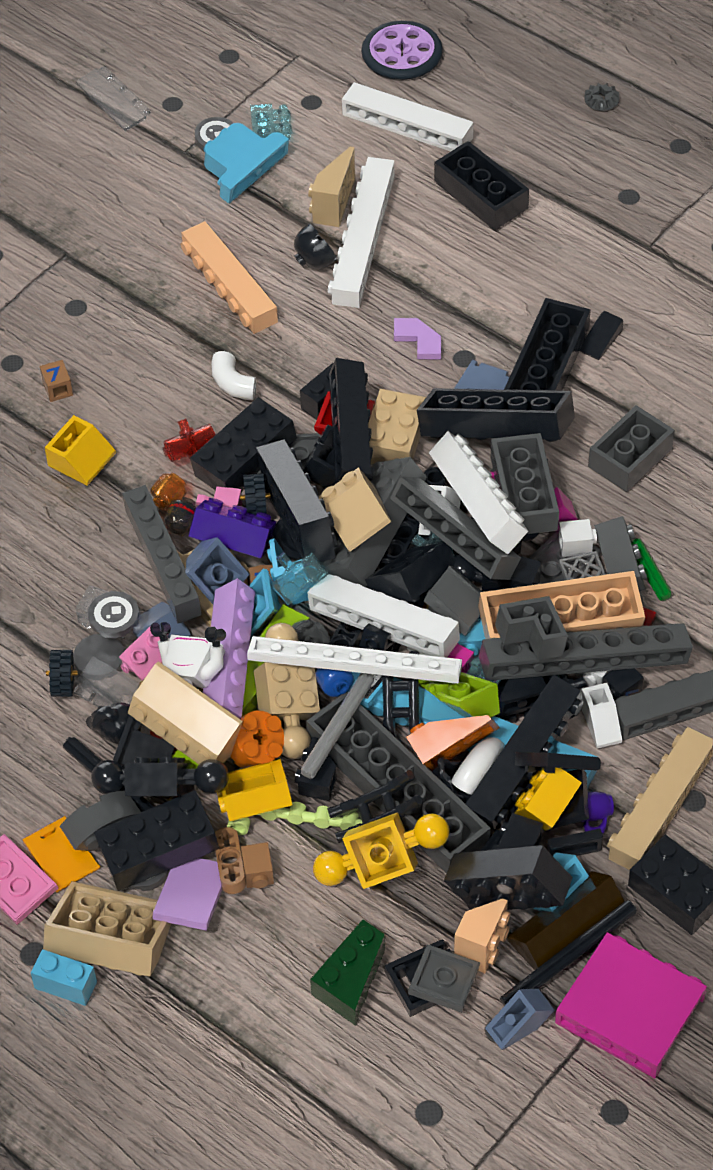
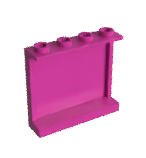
[555,932,707,1079]

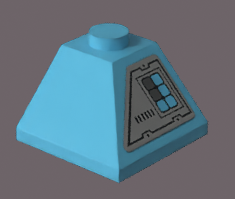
[249,568,281,639]

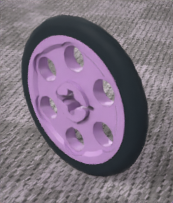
[361,20,443,80]

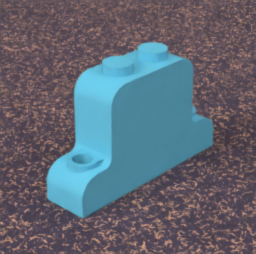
[204,123,289,204]

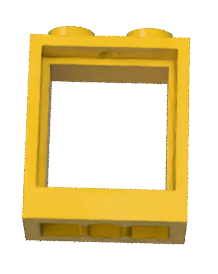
[217,759,293,822]

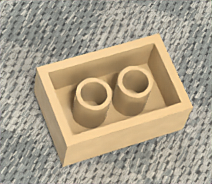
[368,389,426,464]

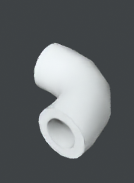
[211,351,256,401]
[451,737,505,795]

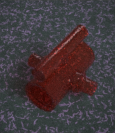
[162,418,216,462]

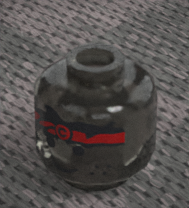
[164,497,197,536]

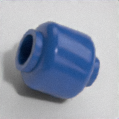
[315,668,354,697]

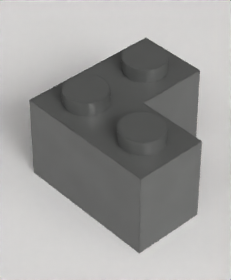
[495,596,568,661]

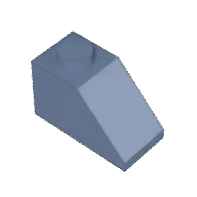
[485,989,555,1050]

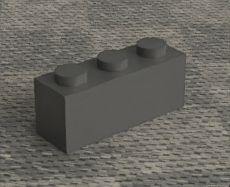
[594,516,647,592]

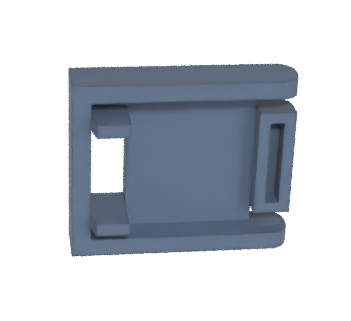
[454,360,509,390]

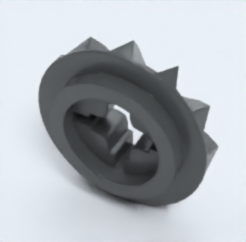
[584,83,619,111]

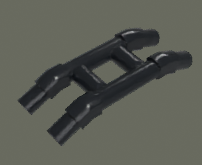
[381,651,421,738]
[327,770,423,843]

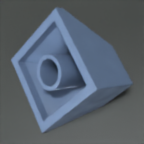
[185,537,249,604]

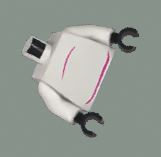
[150,622,226,688]

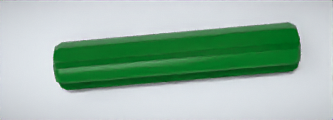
[632,538,671,601]

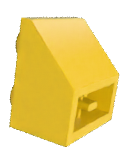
[44,415,116,486]
[515,767,582,830]

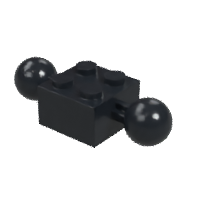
[454,554,558,592]
[91,757,229,796]

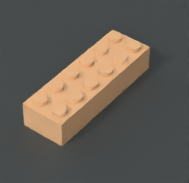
[478,571,645,639]

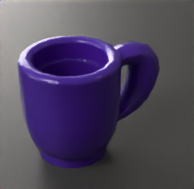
[580,791,614,834]

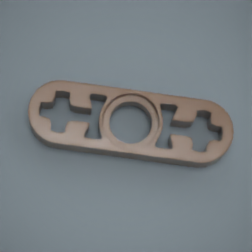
[215,827,246,894]

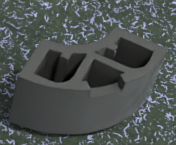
[60,791,141,851]

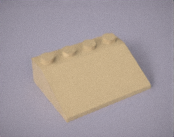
[43,881,171,977]

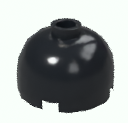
[294,223,337,270]

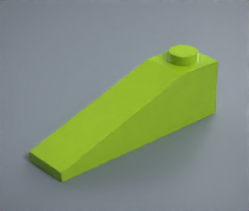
[419,672,500,717]

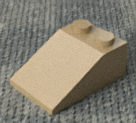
[308,146,355,227]
[319,467,391,552]

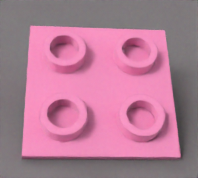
[119,627,162,682]

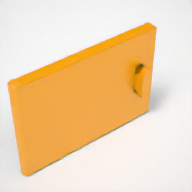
[22,816,100,893]

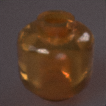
[150,472,187,510]

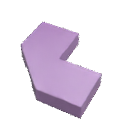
[394,318,441,359]

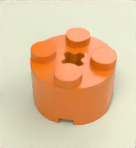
[230,711,284,768]

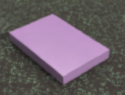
[153,858,222,931]

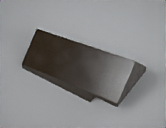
[507,871,625,970]

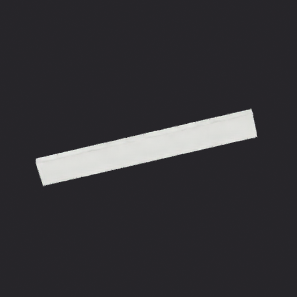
[247,636,462,684]

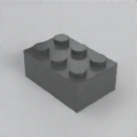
[588,405,675,492]

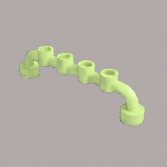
[227,802,362,835]

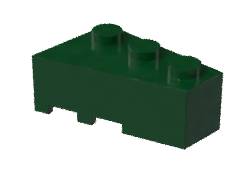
[310,919,385,1026]

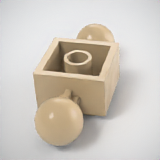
[254,623,320,759]

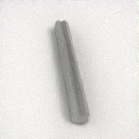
[301,673,374,779]

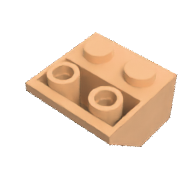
[454,899,510,973]

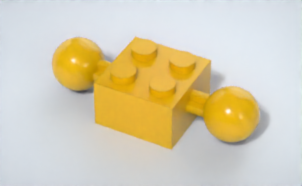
[313,812,449,889]

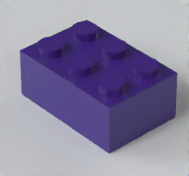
[189,498,277,558]

